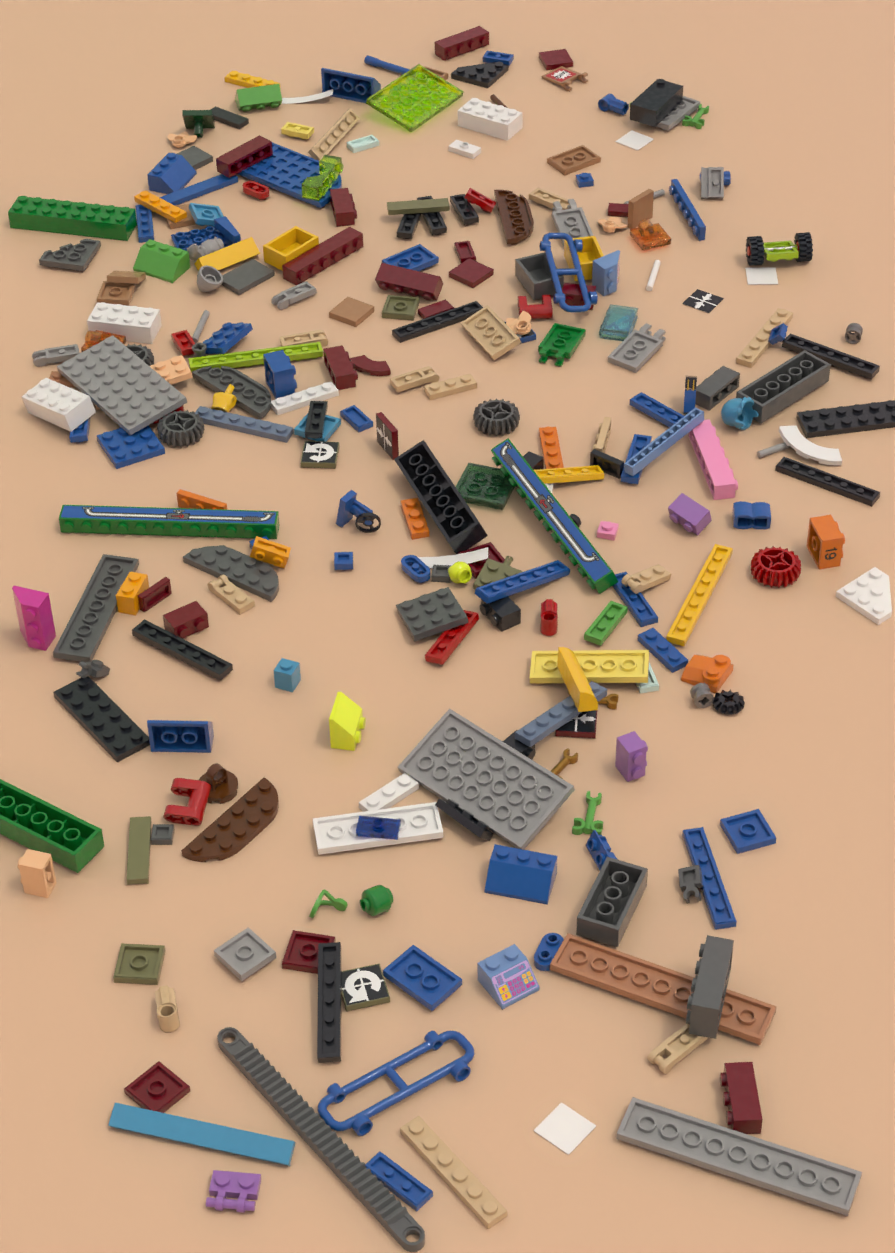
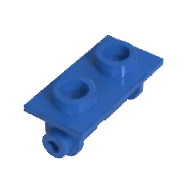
[586,830,618,870]

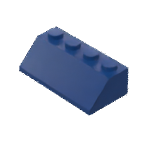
[321,68,381,105]

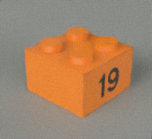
[807,514,845,569]

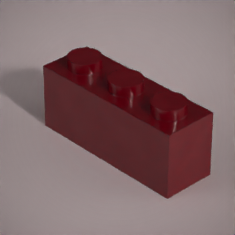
[330,188,357,227]
[323,345,358,390]
[720,1062,763,1134]

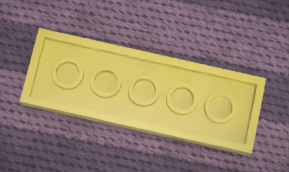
[529,650,649,683]

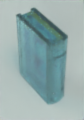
[599,304,638,341]

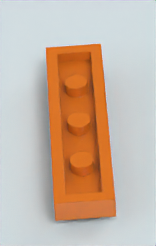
[539,426,564,469]

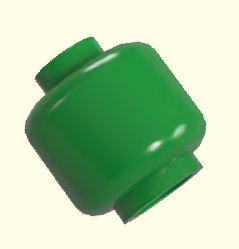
[360,885,393,916]

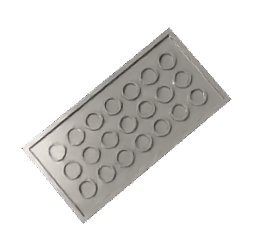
[57,335,187,435]
[398,708,575,850]

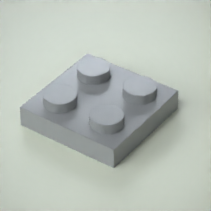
[214,927,276,981]

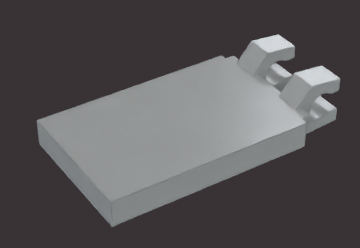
[552,199,593,246]
[608,323,666,373]

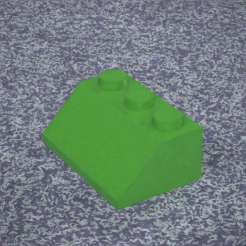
[235,84,282,112]
[133,240,190,283]

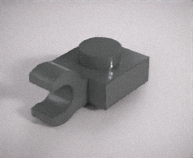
[76,660,110,678]

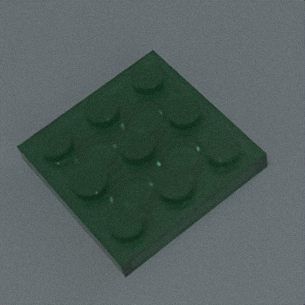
[456,463,514,510]

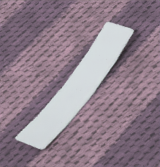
[281,89,333,104]
[418,547,488,568]

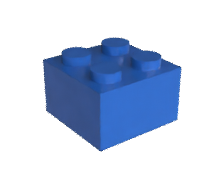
[263,350,297,399]

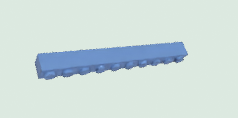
[624,407,704,476]

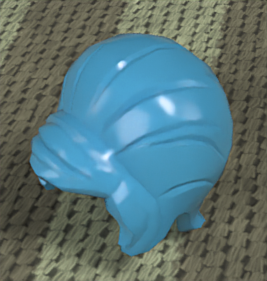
[721,397,759,430]

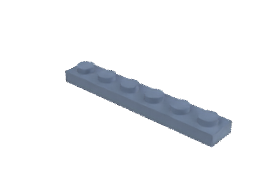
[195,406,294,443]
[515,681,607,747]

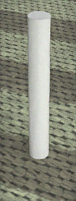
[646,260,661,291]

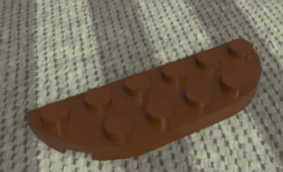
[494,190,534,245]
[181,778,279,862]

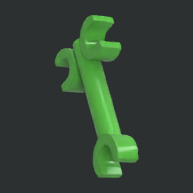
[682,104,709,129]
[572,791,603,835]

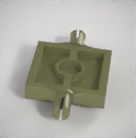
[473,556,522,598]

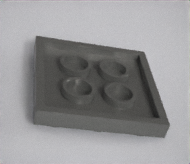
[396,587,468,641]

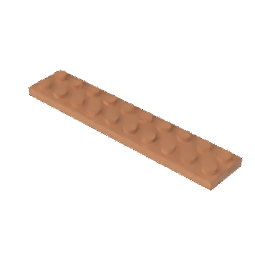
[550,933,777,1045]

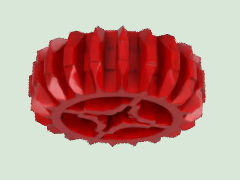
[750,546,801,588]

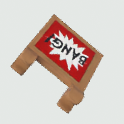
[542,66,588,91]

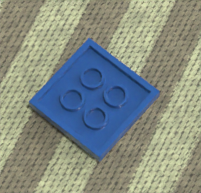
[97,425,165,469]

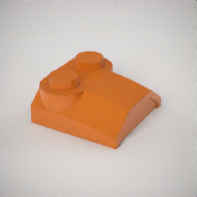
[681,655,734,693]

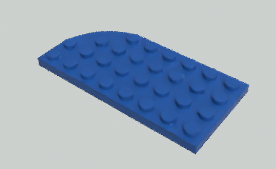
[237,142,342,208]

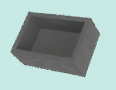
[515,252,564,300]

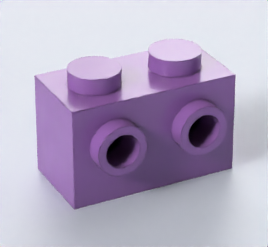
[668,493,712,536]
[615,731,648,782]

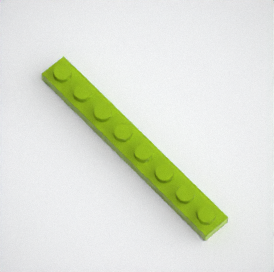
[188,342,323,372]

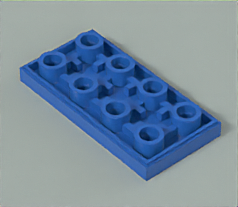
[171,226,234,251]

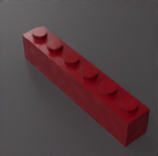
[282,227,364,285]

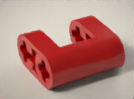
[518,295,553,319]
[163,778,211,826]

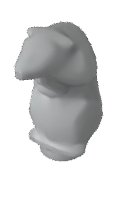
[187,237,224,261]

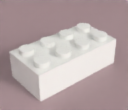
[458,98,523,141]
[87,302,162,344]
[22,378,96,432]

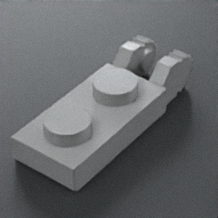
[271,281,317,310]
[32,344,80,367]

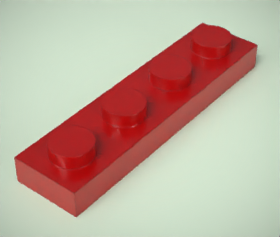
[425,610,479,665]

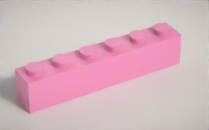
[688,419,738,500]

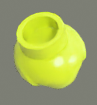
[448,561,472,583]

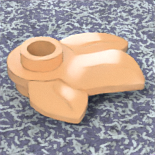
[168,131,197,148]
[598,217,628,232]
[506,311,532,335]

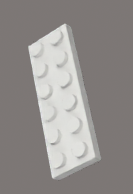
[313,802,443,855]

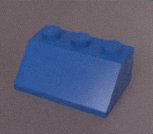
[147,153,197,194]
[147,720,214,753]
[485,844,557,905]

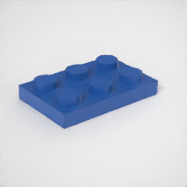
[382,244,439,271]
[203,322,253,354]
[383,945,462,1011]

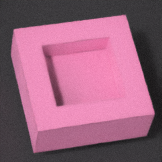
[597,521,619,541]

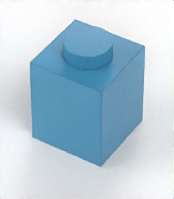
[273,658,301,692]

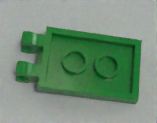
[538,323,586,366]

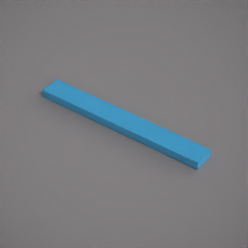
[108,1103,296,1166]

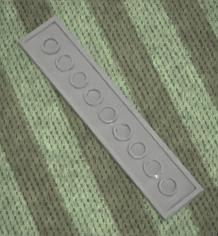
[616,1097,862,1216]

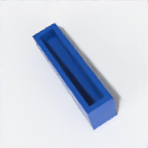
[214,216,241,244]

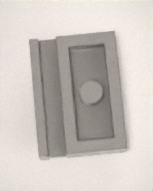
[701,167,724,199]

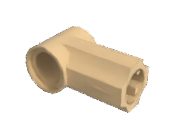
[155,985,180,1032]

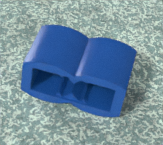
[732,501,771,530]

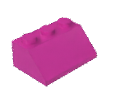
[12,585,56,651]

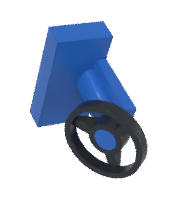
[336,490,381,533]

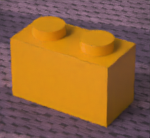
[116,572,149,616]

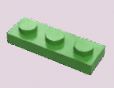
[584,601,628,646]

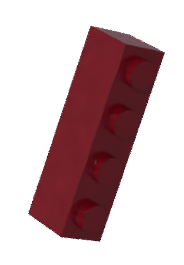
[434,26,489,61]
[216,135,273,178]
[375,263,443,301]

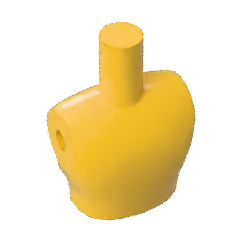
[211,384,237,412]

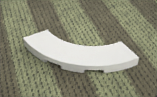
[779,425,842,466]

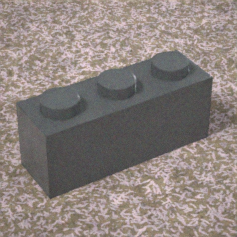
[695,366,740,411]

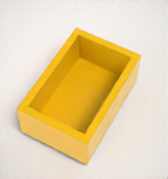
[263,226,319,271]
[564,236,604,281]

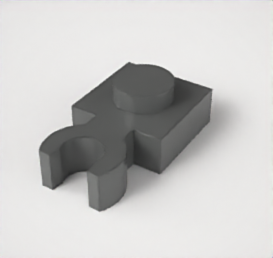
[678,865,703,904]

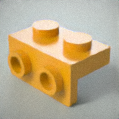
[249,536,291,569]

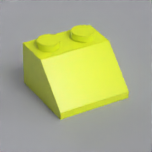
[329,692,366,751]

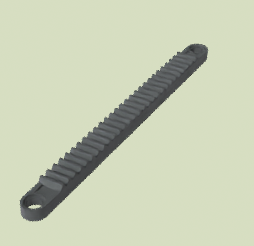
[217,1027,425,1252]

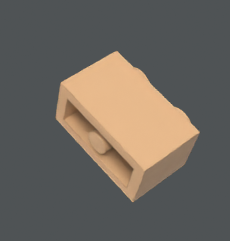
[18,849,57,898]

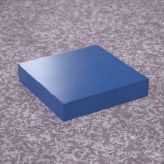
[720,809,776,854]

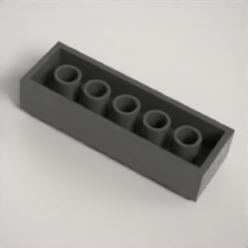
[736,350,831,423]

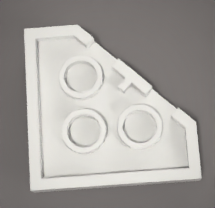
[836,567,892,625]

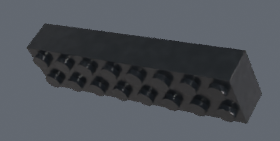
[394,440,488,554]

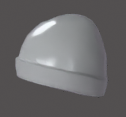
[197,265,223,292]

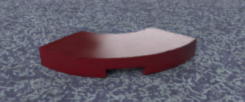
[349,355,391,376]

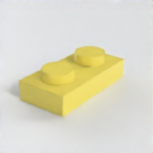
[281,122,314,139]

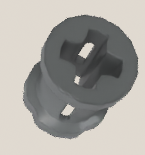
[192,343,207,358]

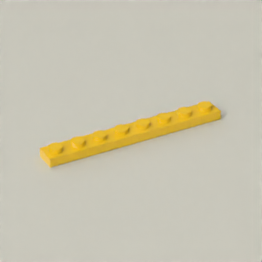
[666,544,733,646]

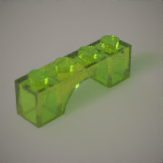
[302,155,343,201]

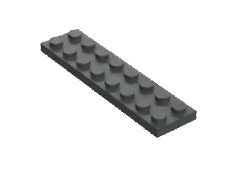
[53,554,139,662]

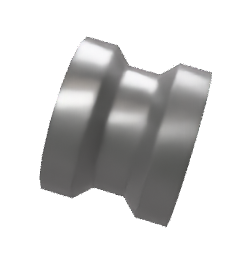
[845,323,863,344]
[690,683,714,708]

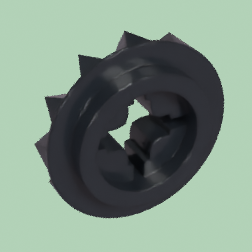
[713,689,745,715]

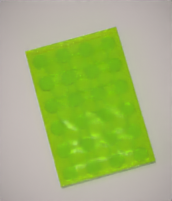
[366,64,464,132]

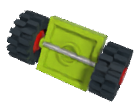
[746,232,813,266]

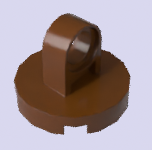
[199,763,238,804]

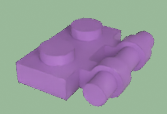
[206,1170,261,1213]

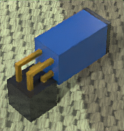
[683,376,697,414]

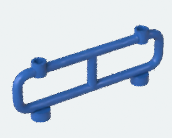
[539,233,598,312]
[318,1031,474,1136]

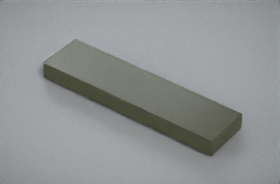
[387,198,450,215]
[127,816,152,885]

